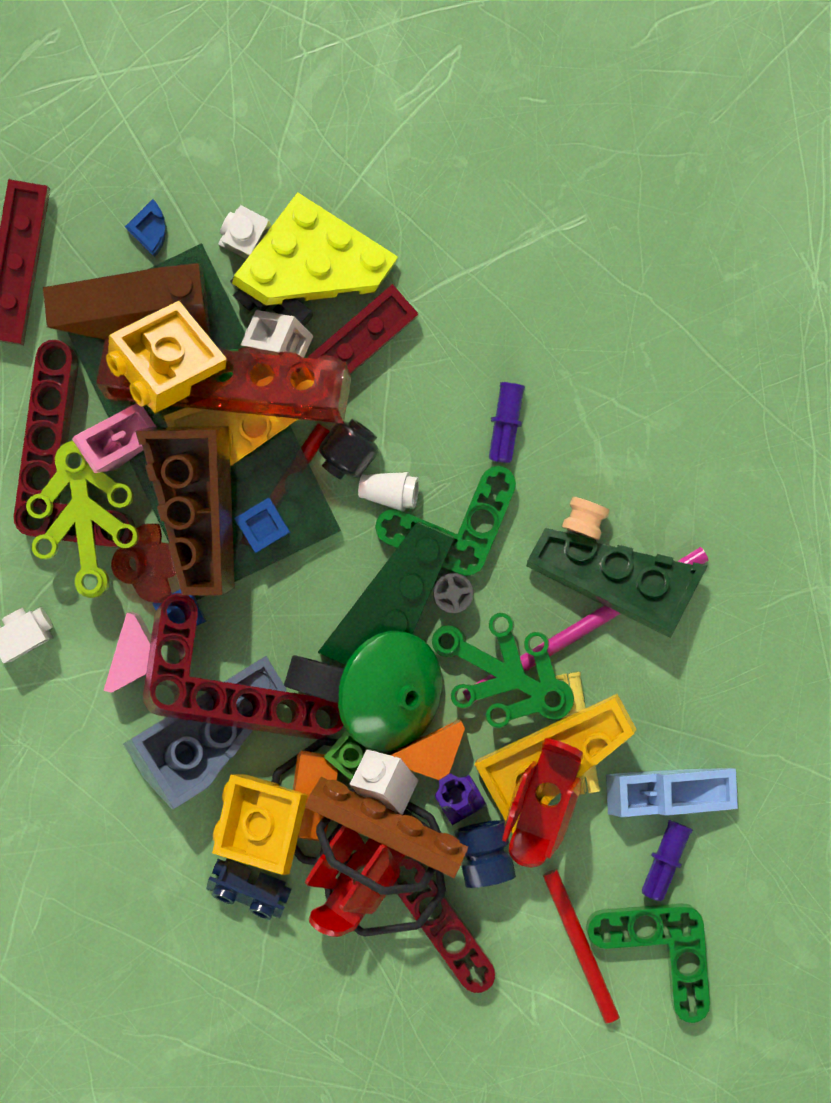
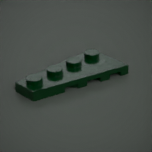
[318,521,455,665]
[526,528,708,638]

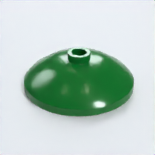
[338,631,442,752]

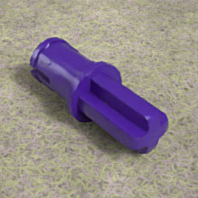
[489,382,525,463]
[642,820,693,901]

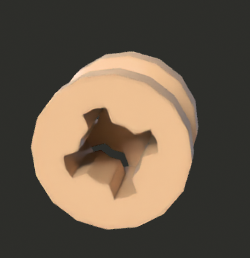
[562,497,610,540]

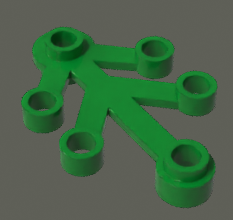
[432,613,574,728]

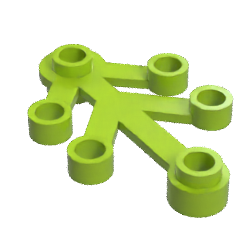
[26,441,139,598]

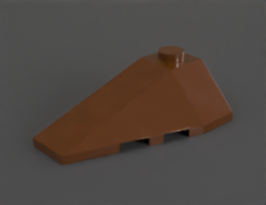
[43,263,211,340]

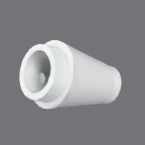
[358,472,419,512]

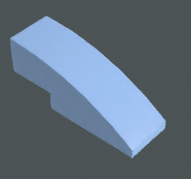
[606,768,738,817]

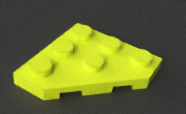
[232,192,398,305]

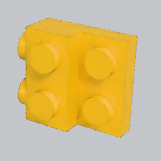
[106,301,227,413]
[212,774,308,875]

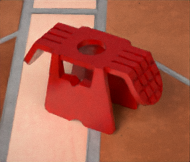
[502,738,583,868]
[305,825,405,937]

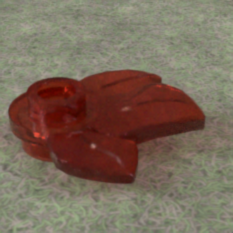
[111,523,176,603]

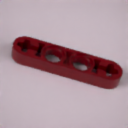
[393,856,495,993]

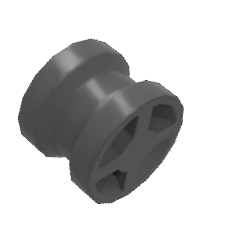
[433,573,473,613]

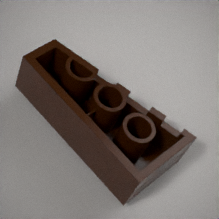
[135,426,235,595]

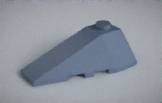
[123,656,287,810]

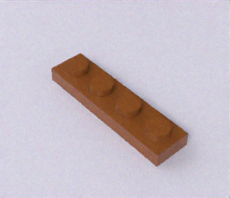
[305,777,468,878]

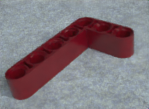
[14,340,135,548]
[143,593,344,739]

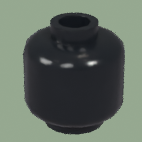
[319,418,378,480]

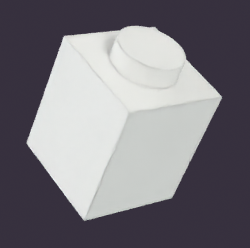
[350,749,419,815]

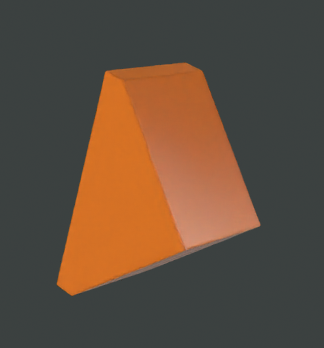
[389,718,465,780]

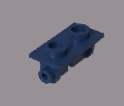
[206,858,292,920]

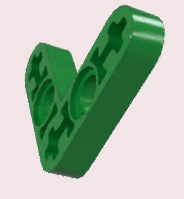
[375,466,516,576]
[586,903,710,1023]

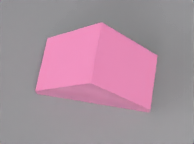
[72,403,156,473]
[104,612,165,693]

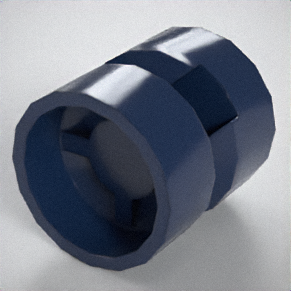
[454,820,516,888]

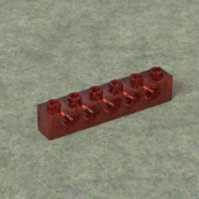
[96,338,352,424]

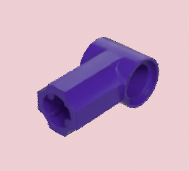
[435,774,487,826]

